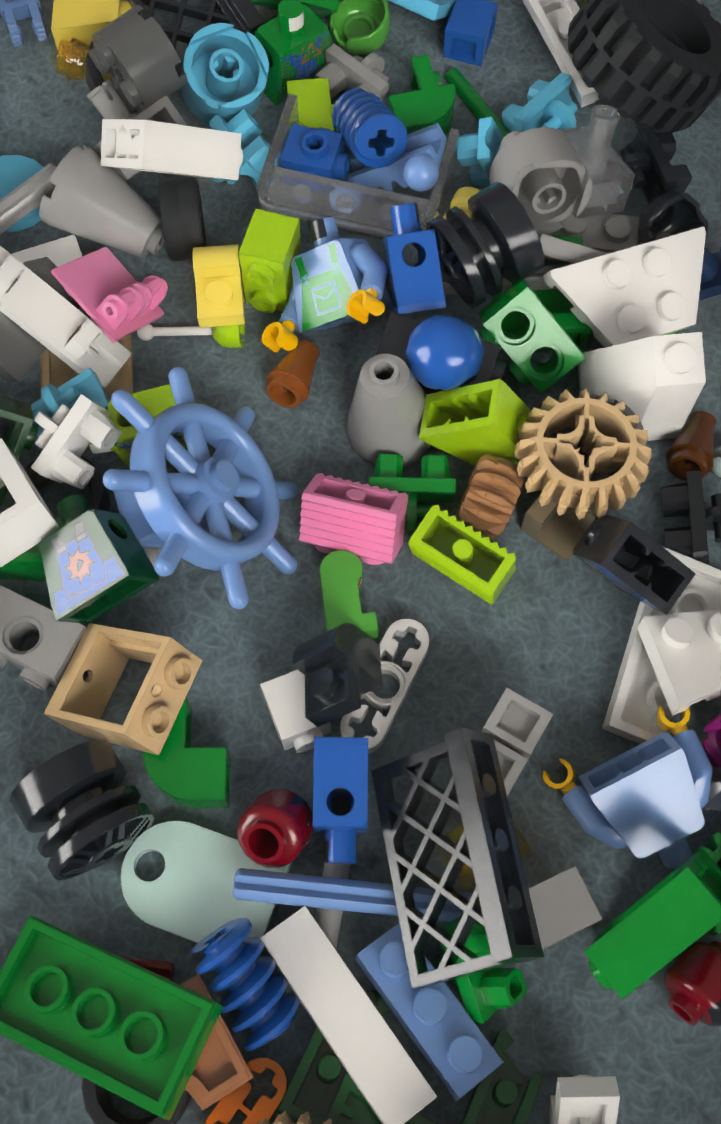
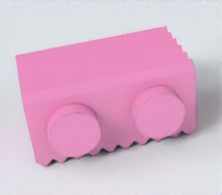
[299,473,408,565]

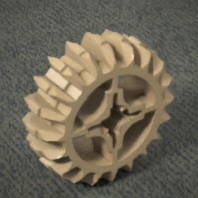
[515,388,652,520]

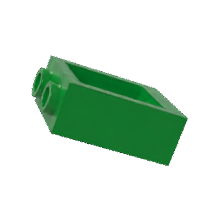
[584,848,721,1000]

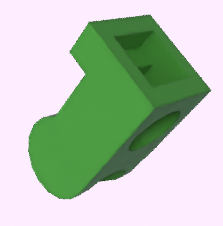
[320,550,378,643]

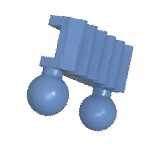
[329,123,447,217]

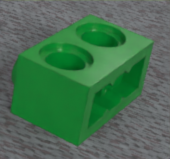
[478,277,586,393]

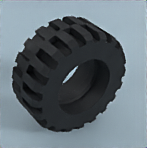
[568,0,721,133]

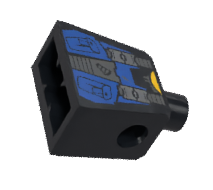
[573,514,696,615]

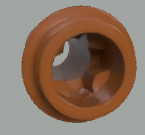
[266,340,320,408]

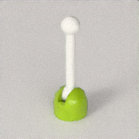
[137,324,245,348]

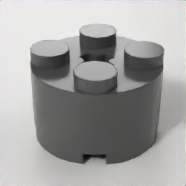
[89,5,187,113]

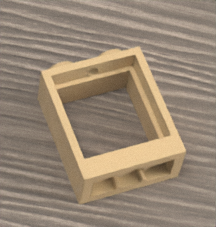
[44,623,203,755]

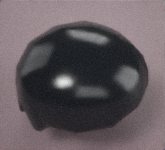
[638,190,708,244]

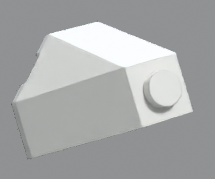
[578,332,706,441]

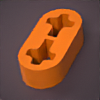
[205,1058,288,1124]

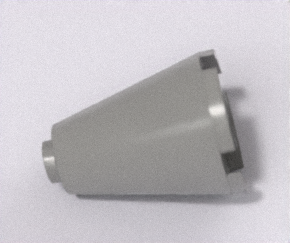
[39,144,165,258]
[346,354,431,468]

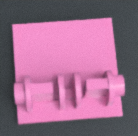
[51,247,168,343]

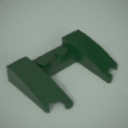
[278,990,543,1124]

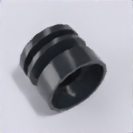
[426,181,545,308]
[10,739,155,881]

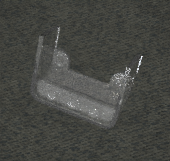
[257,94,459,246]

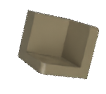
[521,494,596,560]

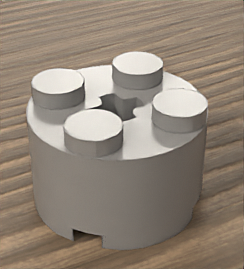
[489,127,592,235]

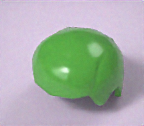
[329,0,391,56]

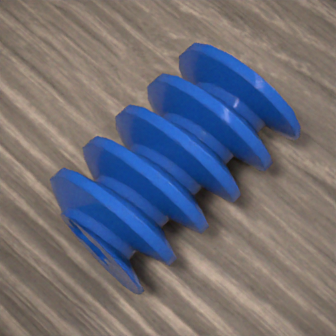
[331,87,407,168]
[190,918,299,1052]

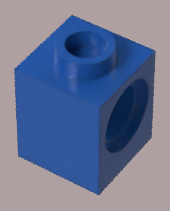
[443,0,498,67]

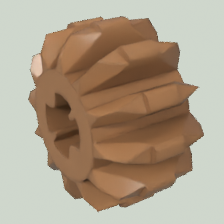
[456,454,524,539]

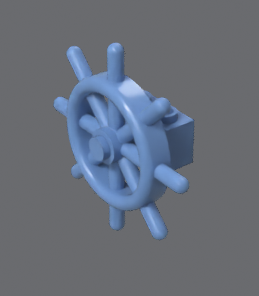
[103,367,298,609]

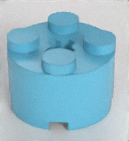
[181,23,269,126]

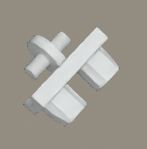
[31,394,122,489]

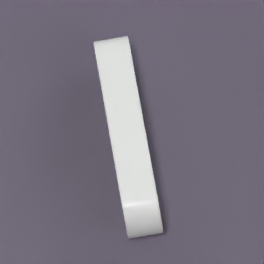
[340,619,429,753]

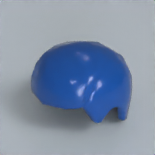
[405,315,485,391]

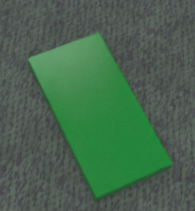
[0,914,223,1121]

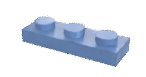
[355,923,504,1102]

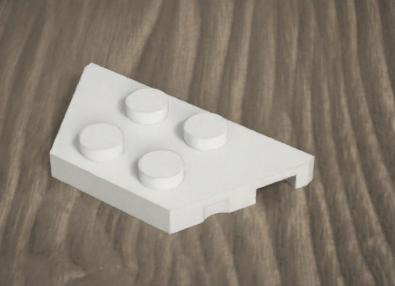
[543,226,706,348]

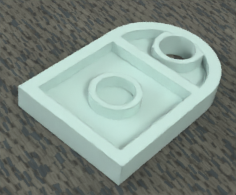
[121,821,292,943]

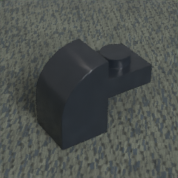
[292,623,382,727]

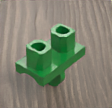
[369,454,456,532]
[433,911,527,1023]

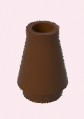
[666,411,717,481]

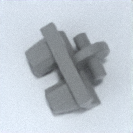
[315,44,389,103]

